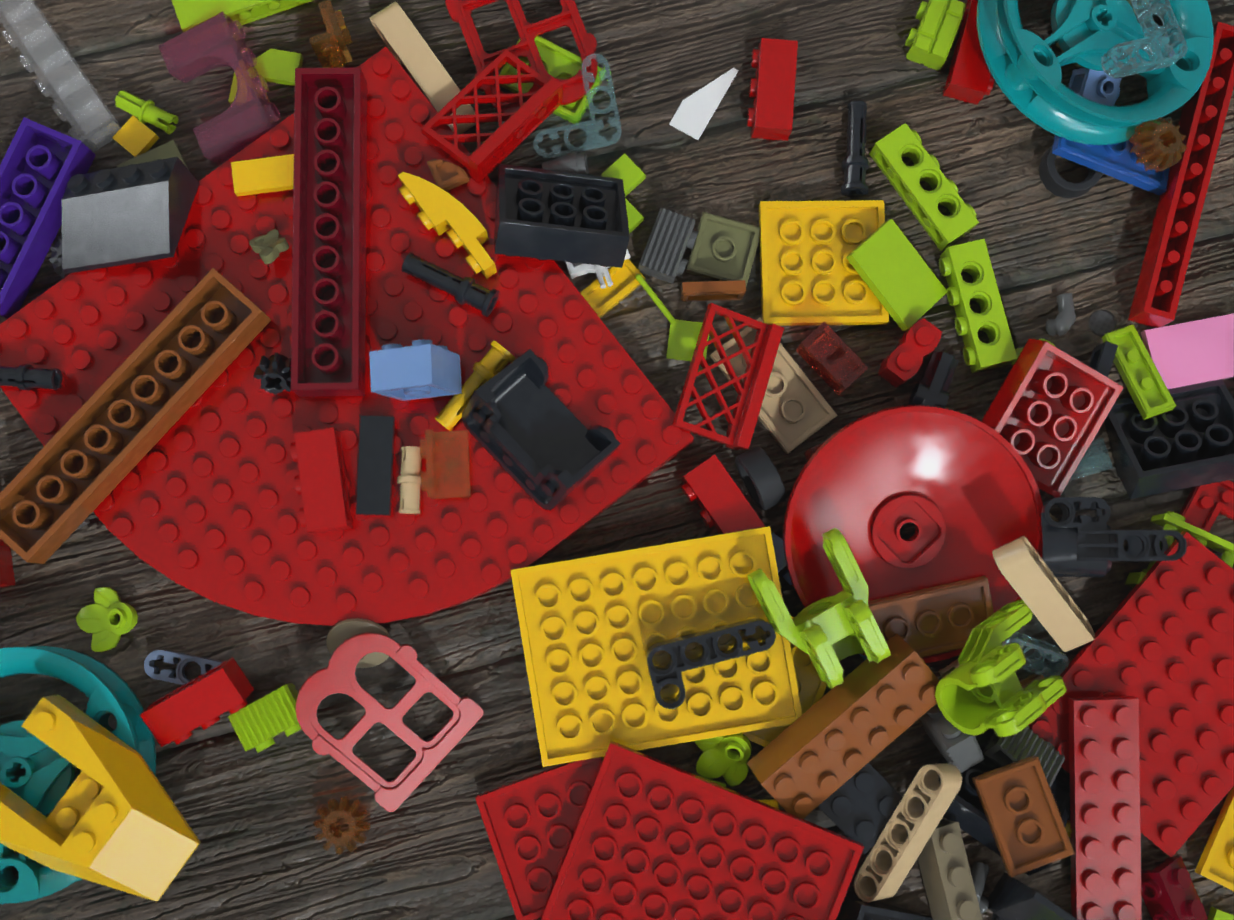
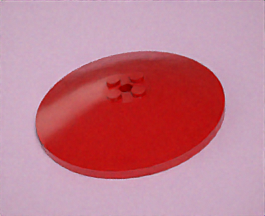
[783,405,1043,663]

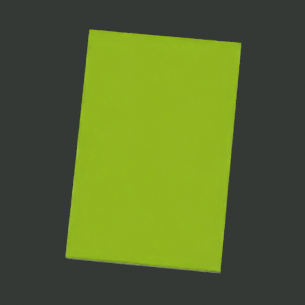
[499,35,606,126]
[846,218,947,331]

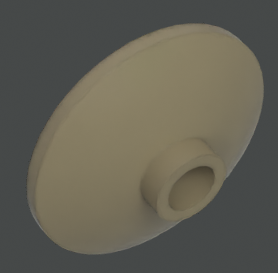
[326,618,391,668]

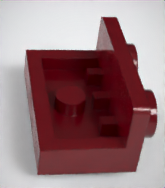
[1141,856,1208,920]

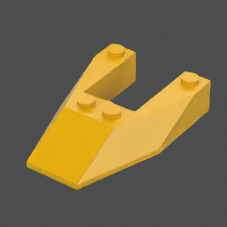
[0,695,201,902]

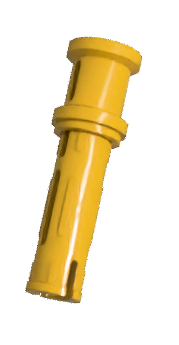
[434,340,516,432]

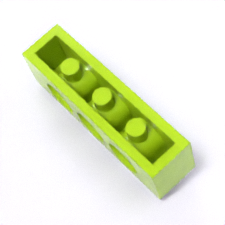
[869,123,979,251]
[939,239,1017,373]

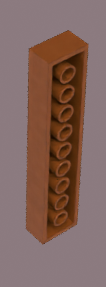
[0,268,271,564]

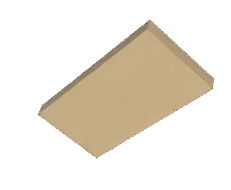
[710,318,838,454]

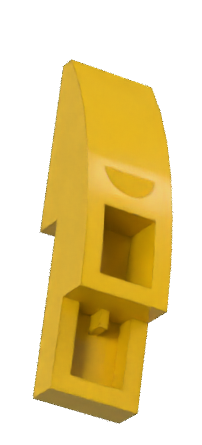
[398,172,497,279]

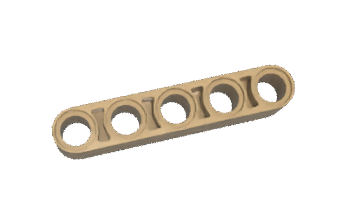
[370,1,476,134]
[992,536,1095,653]
[854,763,962,902]

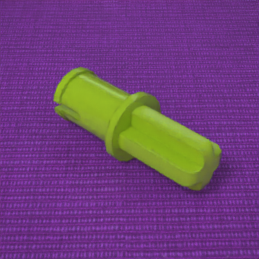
[115,90,179,134]

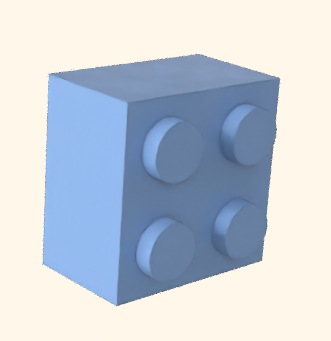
[369,340,462,401]

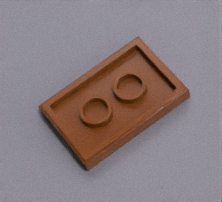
[972,755,1075,877]

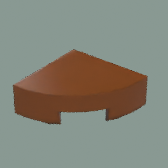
[427,159,470,191]

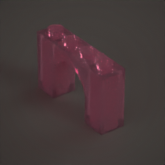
[158,12,281,165]

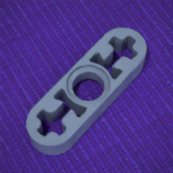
[144,650,224,685]

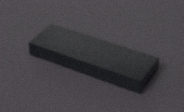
[356,416,395,516]

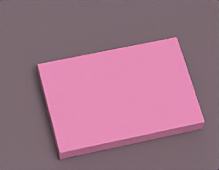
[1141,313,1234,390]

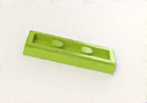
[1101,324,1176,420]

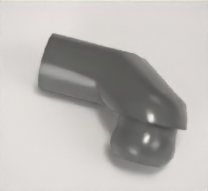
[1046,293,1076,336]
[971,862,990,914]

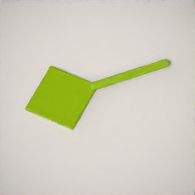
[635,274,709,361]

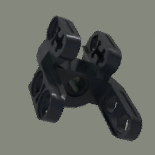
[1041,497,1187,577]

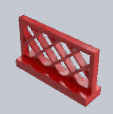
[421,49,563,183]
[672,303,784,450]

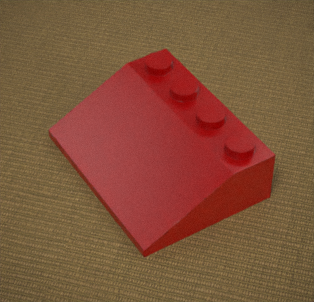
[981,338,1124,498]

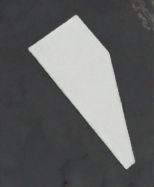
[669,68,738,140]

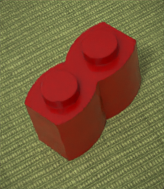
[878,318,942,388]

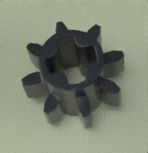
[254,352,291,395]

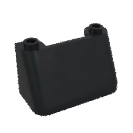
[462,349,621,510]

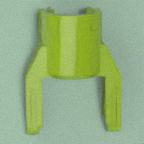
[747,527,890,689]
[935,600,1067,737]

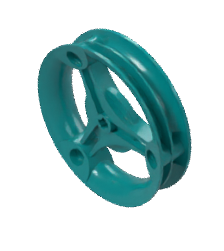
[976,0,1214,145]
[0,646,156,904]

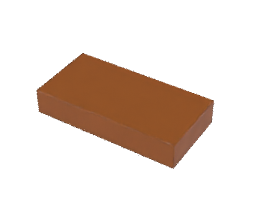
[680,280,746,302]

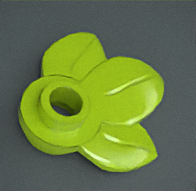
[76,587,138,652]
[694,733,752,787]

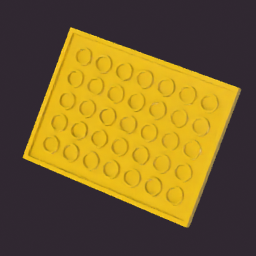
[510,526,802,767]

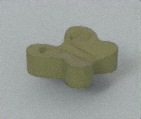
[249,229,289,264]

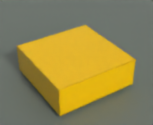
[112,115,159,157]

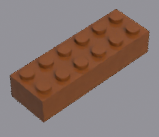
[747,633,939,819]

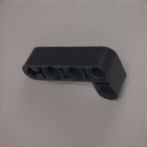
[646,618,776,709]

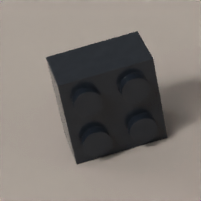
[818,763,903,854]

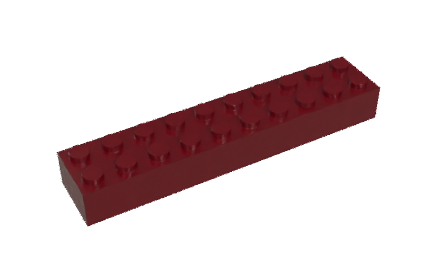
[291,67,367,397]

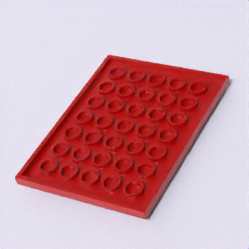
[1028,531,1234,858]
[541,741,864,920]

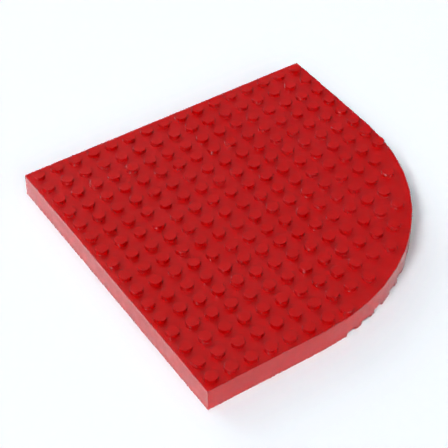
[0,47,695,626]

